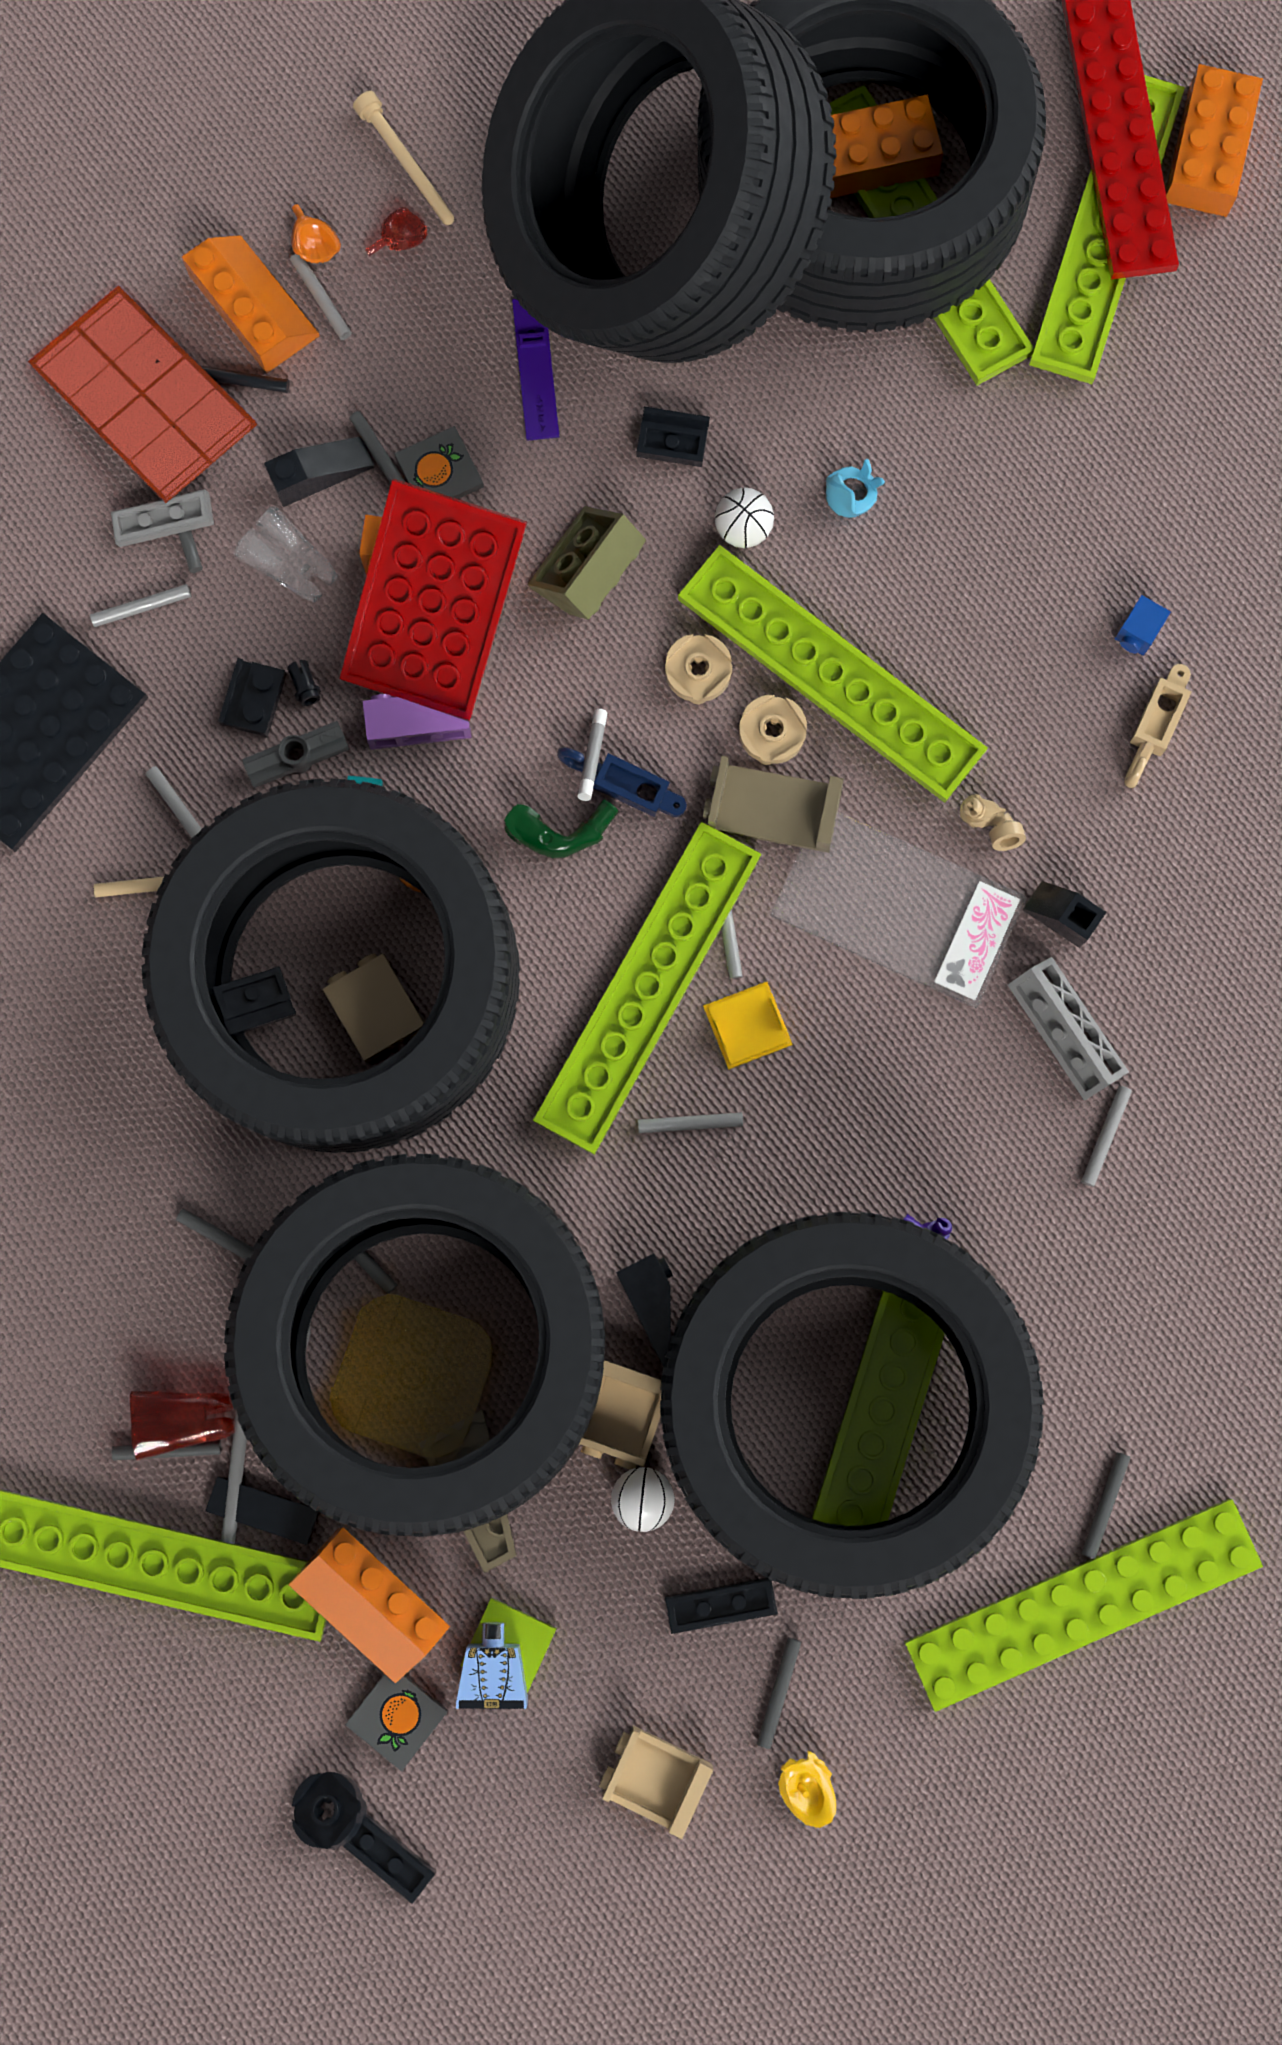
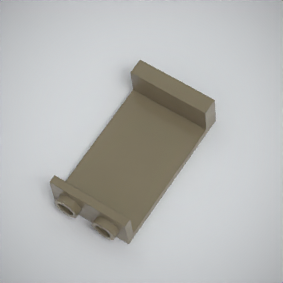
[703,756,844,853]

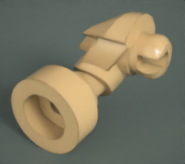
[960,794,1026,851]

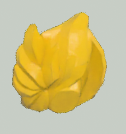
[778,1750,836,1828]

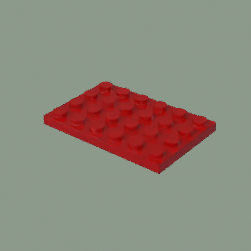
[339,479,528,721]

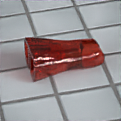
[130,1391,235,1461]

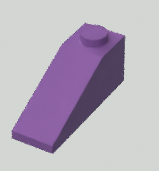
[363,694,472,750]

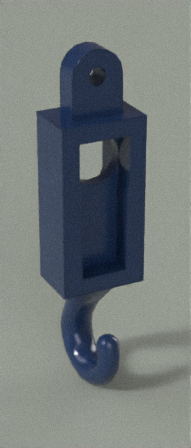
[557,747,687,817]

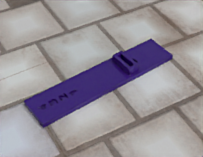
[512,299,560,441]

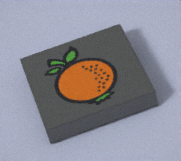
[394,426,484,499]
[345,1674,448,1772]

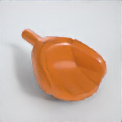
[291,204,341,264]

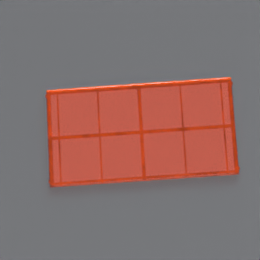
[28,285,257,503]

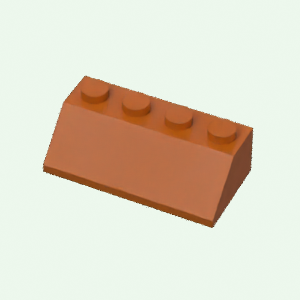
[182,235,320,374]
[288,1527,450,1683]

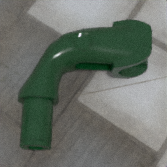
[504,799,619,858]

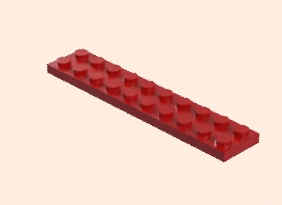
[1061,0,1179,280]

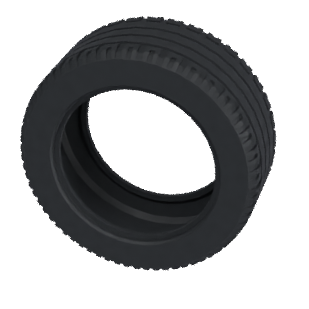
[481,0,836,363]
[697,0,1046,333]
[141,778,520,1153]
[224,1154,605,1537]
[660,1212,1044,1599]

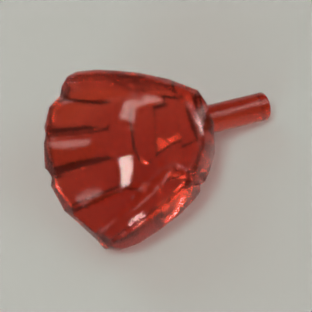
[365,207,428,256]

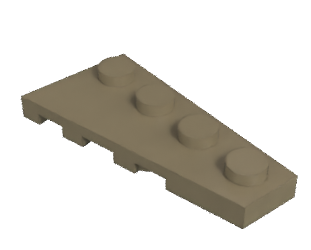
[419,1409,517,1573]

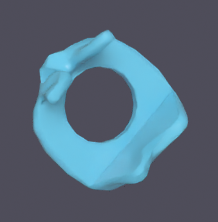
[826,459,885,518]

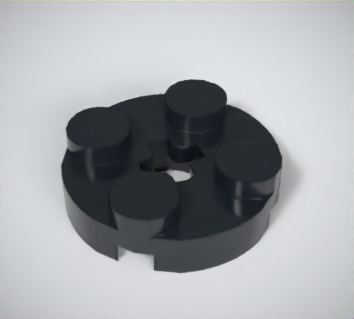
[292,1772,367,1850]

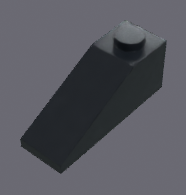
[264,436,375,507]
[616,1253,673,1367]

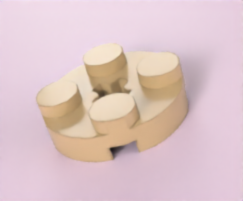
[664,634,732,704]
[739,695,807,765]

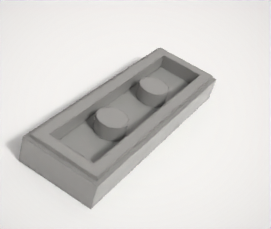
[111,489,214,547]

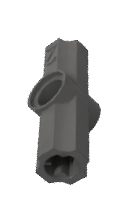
[242,721,350,788]

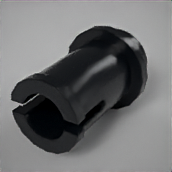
[287,660,321,706]

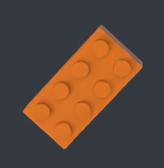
[1166,64,1263,217]
[830,94,943,198]

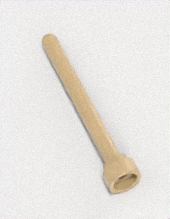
[353,91,454,225]

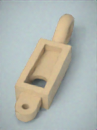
[1124,664,1192,788]

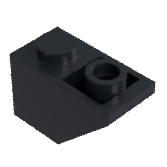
[1022,881,1106,948]

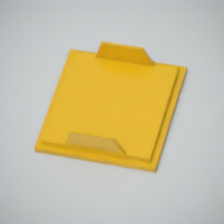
[703,981,793,1070]

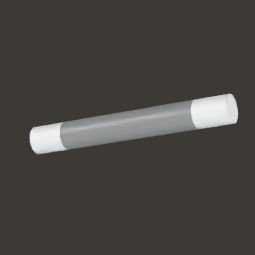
[578,709,607,801]

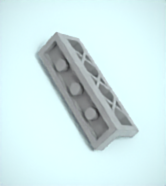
[1008,957,1129,1101]

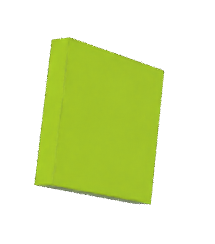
[460,1597,557,1693]

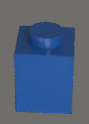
[1115,595,1171,656]

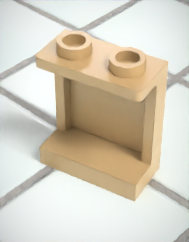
[323,953,425,1063]
[579,1360,662,1470]
[599,1725,713,1839]

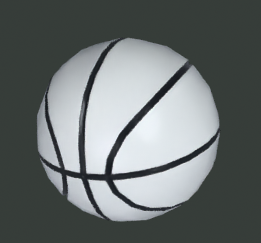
[715,487,774,548]
[611,1467,675,1532]

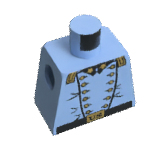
[456,1622,528,1709]

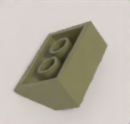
[527,506,647,620]

